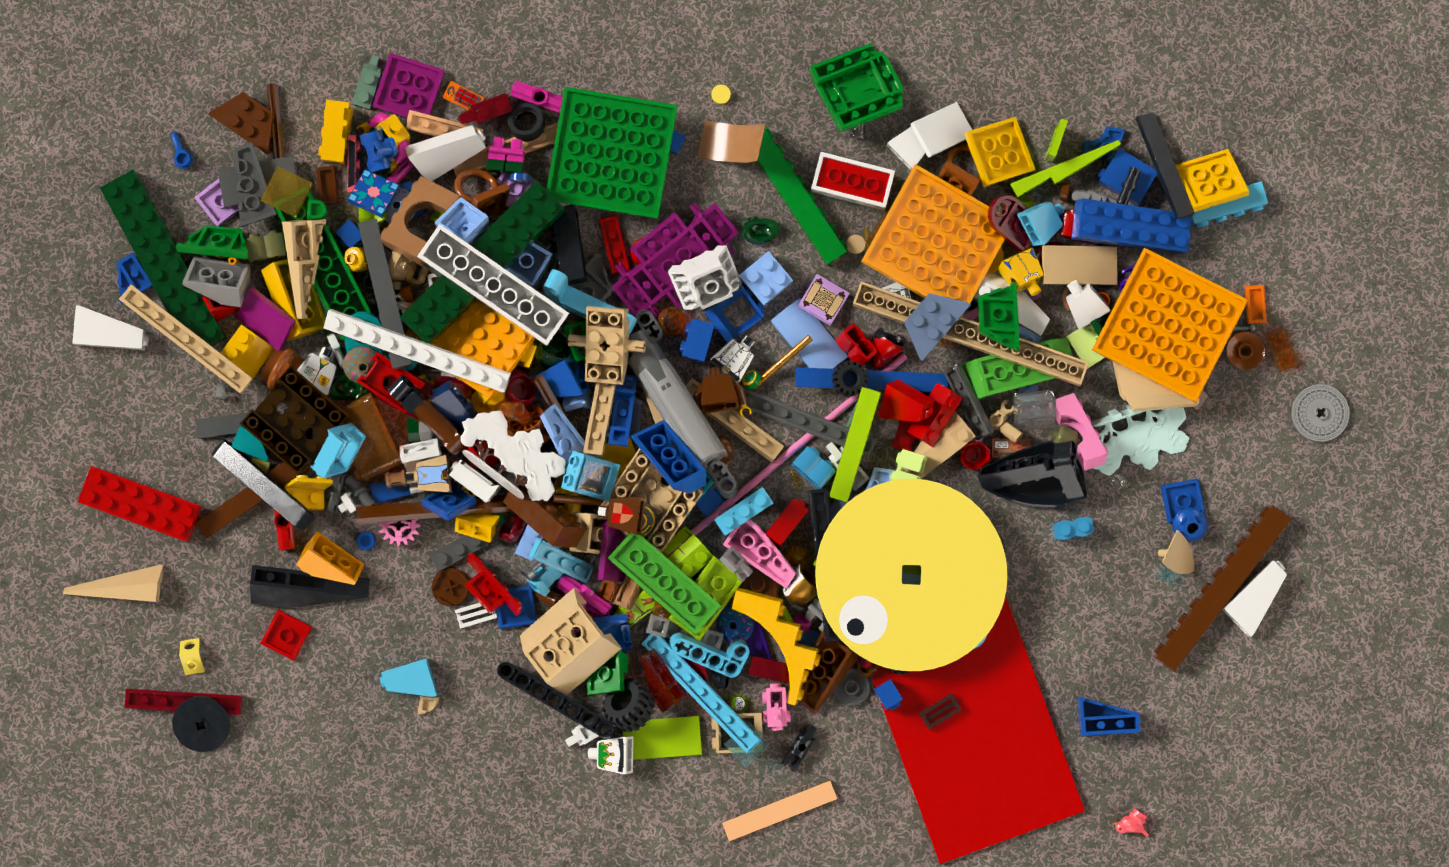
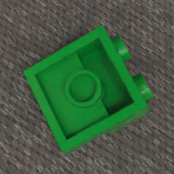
[587,650,628,696]

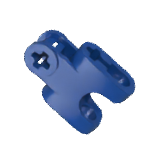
[359,130,397,172]

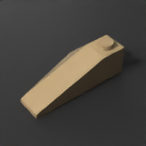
[903,412,976,479]

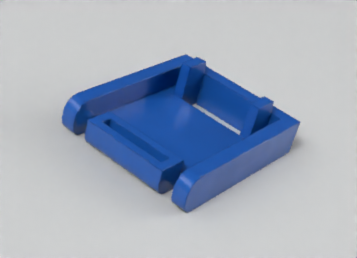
[592,614,632,651]

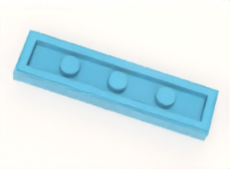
[529,539,595,584]

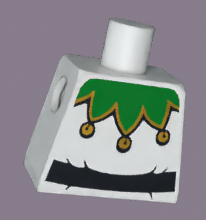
[588,736,633,774]

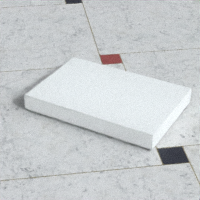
[910,102,972,158]

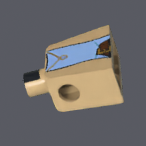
[406,455,452,493]

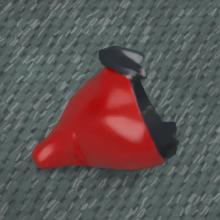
[873,328,905,369]

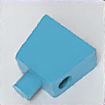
[1017,202,1064,246]

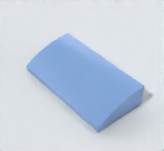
[770,298,848,369]

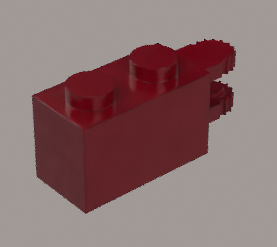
[457,93,513,124]

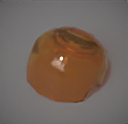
[658,307,686,336]

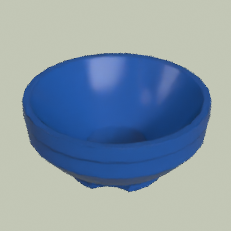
[1172,507,1208,542]

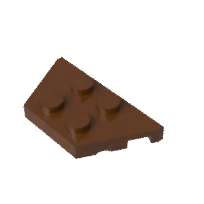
[208,92,275,155]

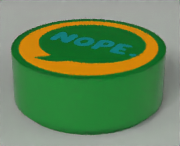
[742,370,761,390]

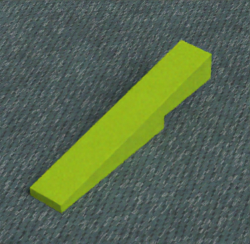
[1010,140,1121,199]
[829,387,882,503]

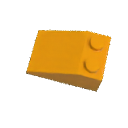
[296,531,364,585]

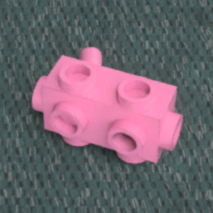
[762,683,791,730]

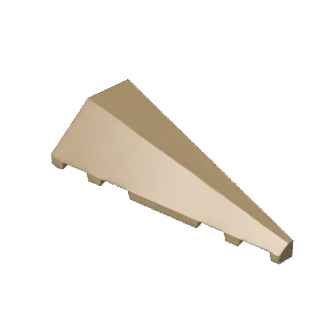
[282,219,326,319]
[63,565,164,602]

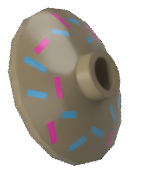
[343,346,376,383]

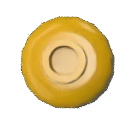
[343,247,368,272]

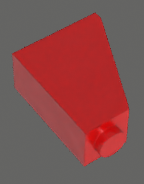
[878,379,934,422]
[765,498,809,547]

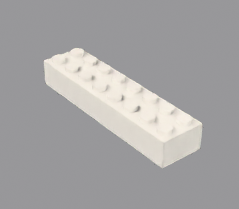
[417,224,569,346]

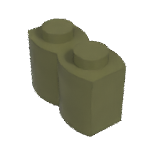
[245,230,287,263]

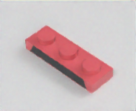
[347,135,362,194]

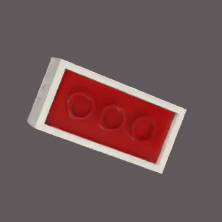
[811,152,895,211]

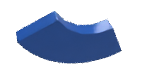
[1082,126,1126,160]

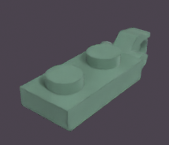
[352,55,382,110]

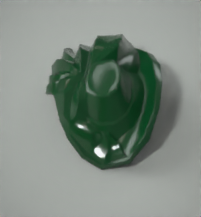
[740,216,779,245]
[329,373,368,400]

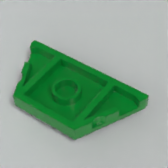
[176,225,249,259]
[978,282,1020,351]

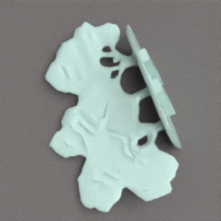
[1082,404,1189,476]

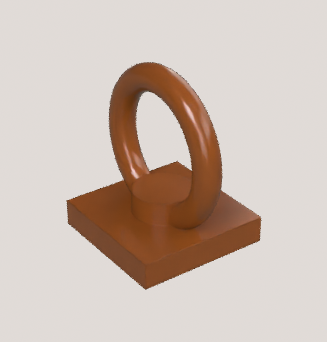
[938,144,982,196]
[454,169,510,218]
[258,348,304,389]

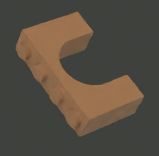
[380,176,460,266]

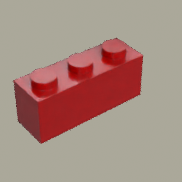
[907,383,963,447]

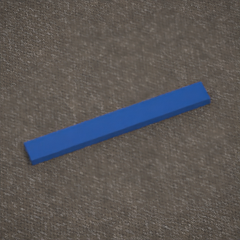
[795,367,948,393]

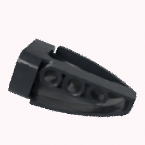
[978,440,1087,507]

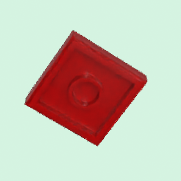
[260,609,312,661]

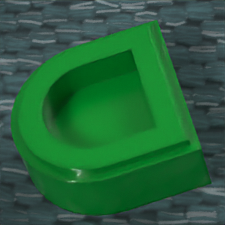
[307,200,327,220]

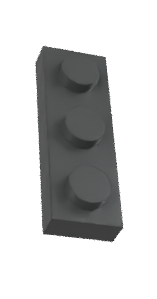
[429,535,489,572]

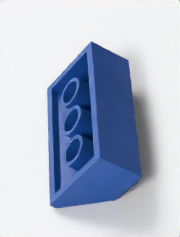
[631,420,706,493]

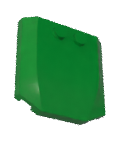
[809,43,903,132]

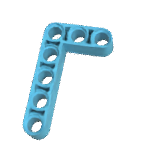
[543,269,637,336]

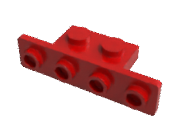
[465,552,522,616]

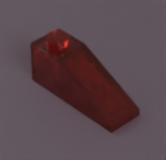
[641,648,687,713]

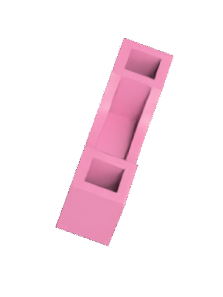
[1051,393,1108,471]

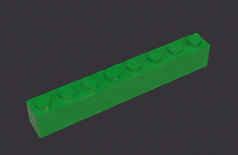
[757,127,848,266]

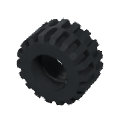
[602,678,656,732]

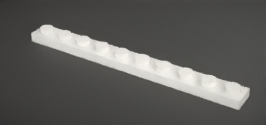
[323,309,511,393]

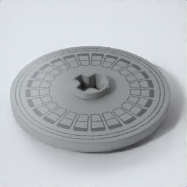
[1291,384,1349,442]

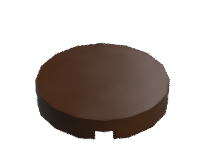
[431,568,469,606]

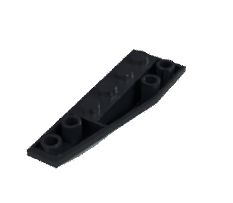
[250,565,370,608]

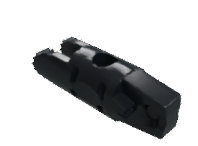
[781,724,817,773]

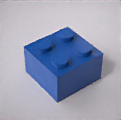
[679,318,715,365]

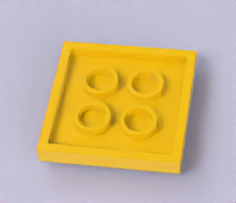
[964,117,1036,187]
[1175,149,1249,212]

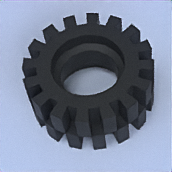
[832,361,868,397]

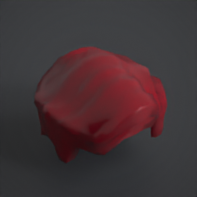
[506,369,537,409]

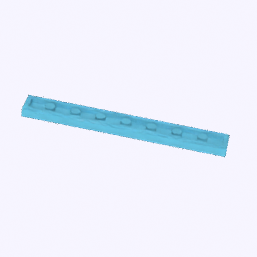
[641,634,762,754]

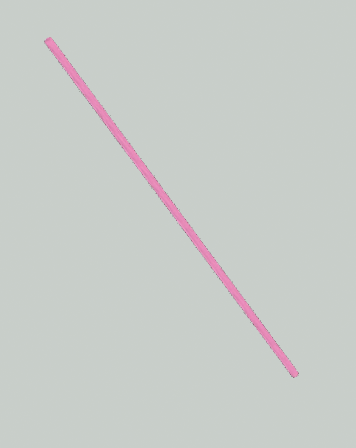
[574,353,908,636]

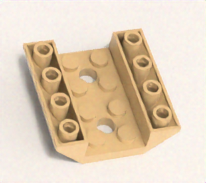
[601,448,704,553]
[520,588,622,696]

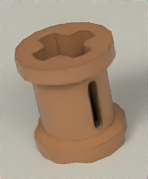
[385,469,407,488]

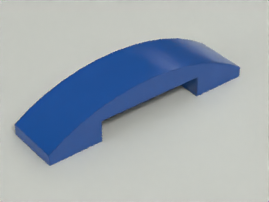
[608,374,637,447]

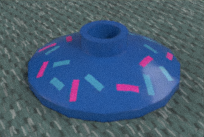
[717,606,754,643]

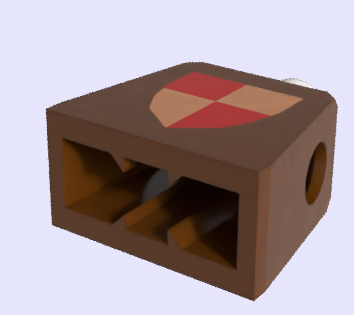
[598,497,645,535]

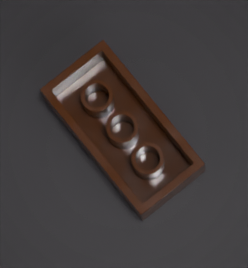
[503,485,587,548]

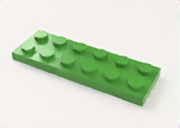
[608,533,721,635]

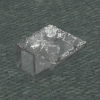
[1013,390,1056,430]

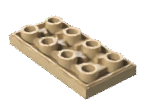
[1042,245,1117,285]

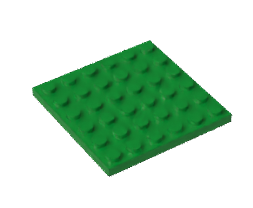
[546,87,678,219]

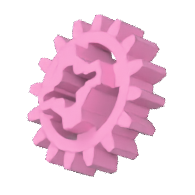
[378,519,421,546]

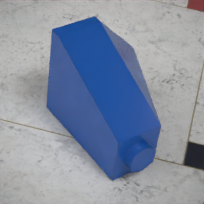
[532,357,590,398]

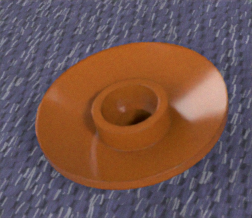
[1226,332,1265,370]

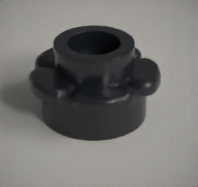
[714,673,729,690]

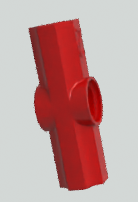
[274,509,296,551]

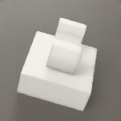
[338,491,363,513]

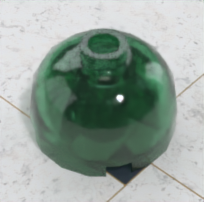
[534,332,572,368]

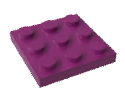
[372,53,445,119]

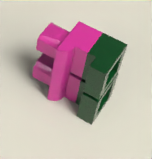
[486,137,525,174]

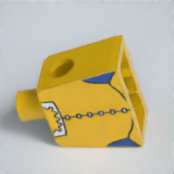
[997,248,1044,296]

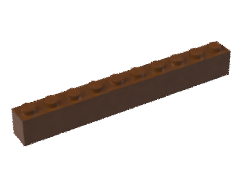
[1154,505,1291,672]

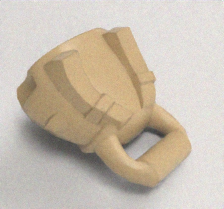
[388,251,429,285]

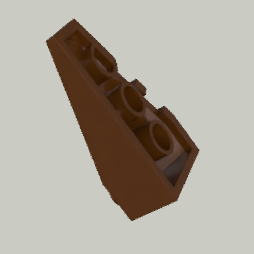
[800,629,859,714]

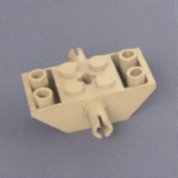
[568,306,646,385]

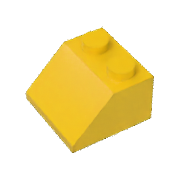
[221,324,274,379]

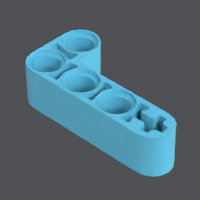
[670,633,749,678]

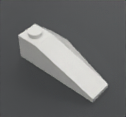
[973,270,1050,336]

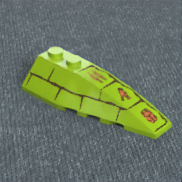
[613,525,713,628]

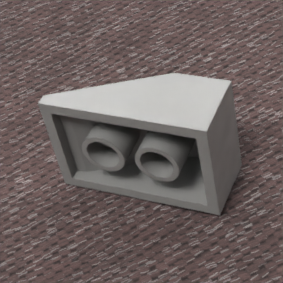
[183,257,251,307]

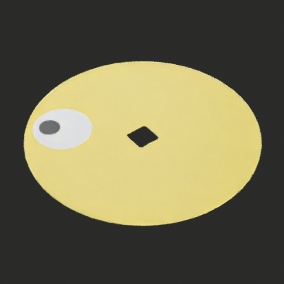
[815,479,1007,671]

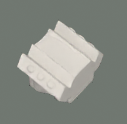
[668,246,742,310]

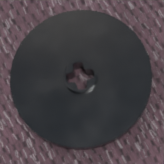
[172,696,231,752]

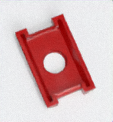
[356,352,426,413]

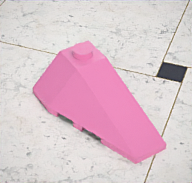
[723,519,797,589]

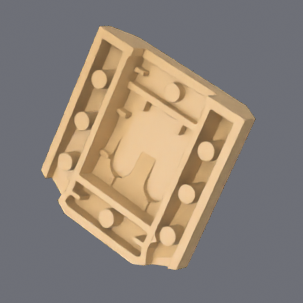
[1112,361,1199,412]

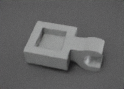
[719,546,753,582]

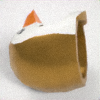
[783,564,818,605]

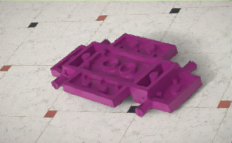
[611,202,739,318]

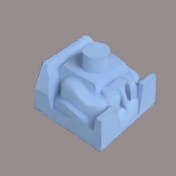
[435,197,489,246]

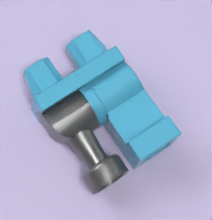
[520,540,571,597]

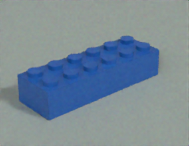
[1071,198,1192,254]

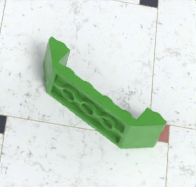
[961,338,1072,400]

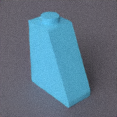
[379,659,438,697]

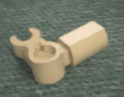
[989,400,1023,444]

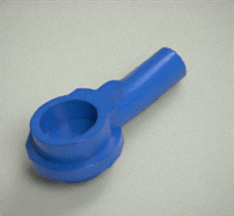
[170,132,193,169]

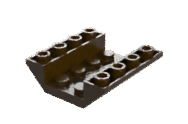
[239,365,349,474]

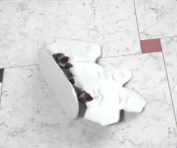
[460,411,566,501]

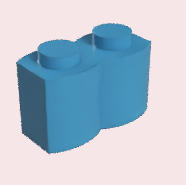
[791,446,836,489]
[1052,517,1094,540]

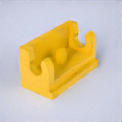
[455,513,500,543]

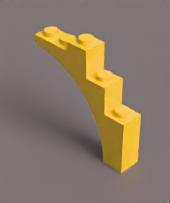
[732,588,821,705]

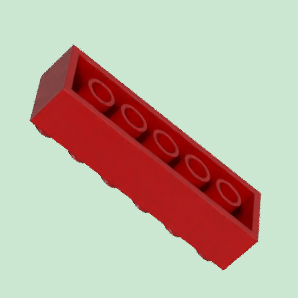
[77,466,203,542]

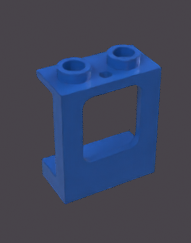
[705,285,765,344]

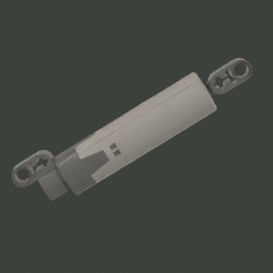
[628,310,737,498]

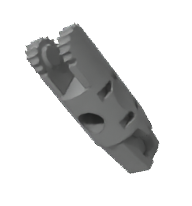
[1071,188,1117,203]

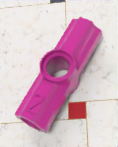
[510,81,563,114]
[556,574,613,617]

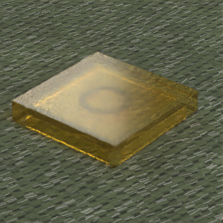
[260,166,313,218]

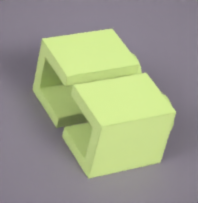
[890,449,928,481]

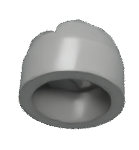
[215,383,230,399]

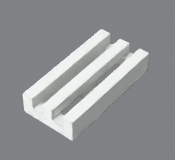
[455,603,498,629]

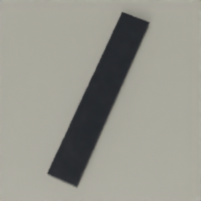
[1135,113,1195,219]

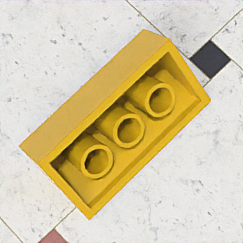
[261,259,326,341]

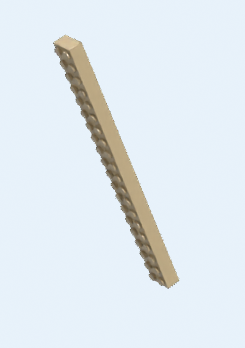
[853,281,1089,386]

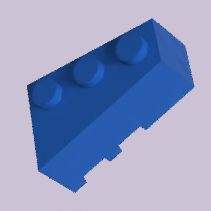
[1077,697,1141,736]

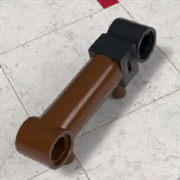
[388,375,465,455]

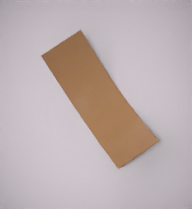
[674,114,766,163]

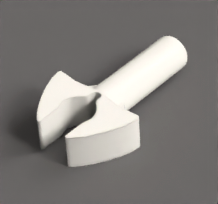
[326,334,345,369]

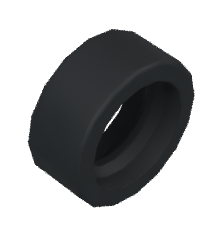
[508,103,546,142]

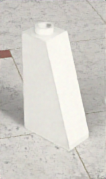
[405,125,486,181]
[72,305,149,350]
[1222,561,1287,637]

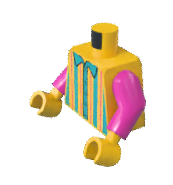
[357,112,410,173]

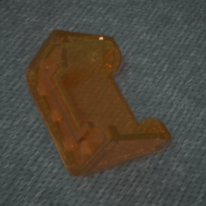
[341,393,404,483]

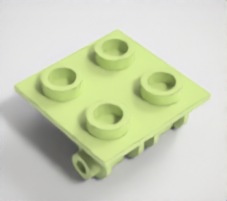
[1066,323,1105,369]

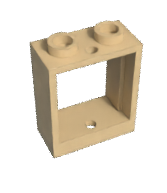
[711,712,763,753]

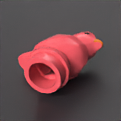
[1115,808,1149,837]

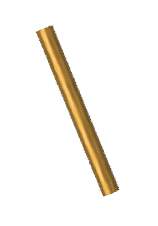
[754,335,813,390]

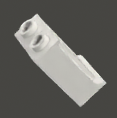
[449,460,502,503]

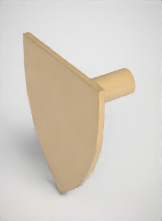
[1158,530,1195,574]

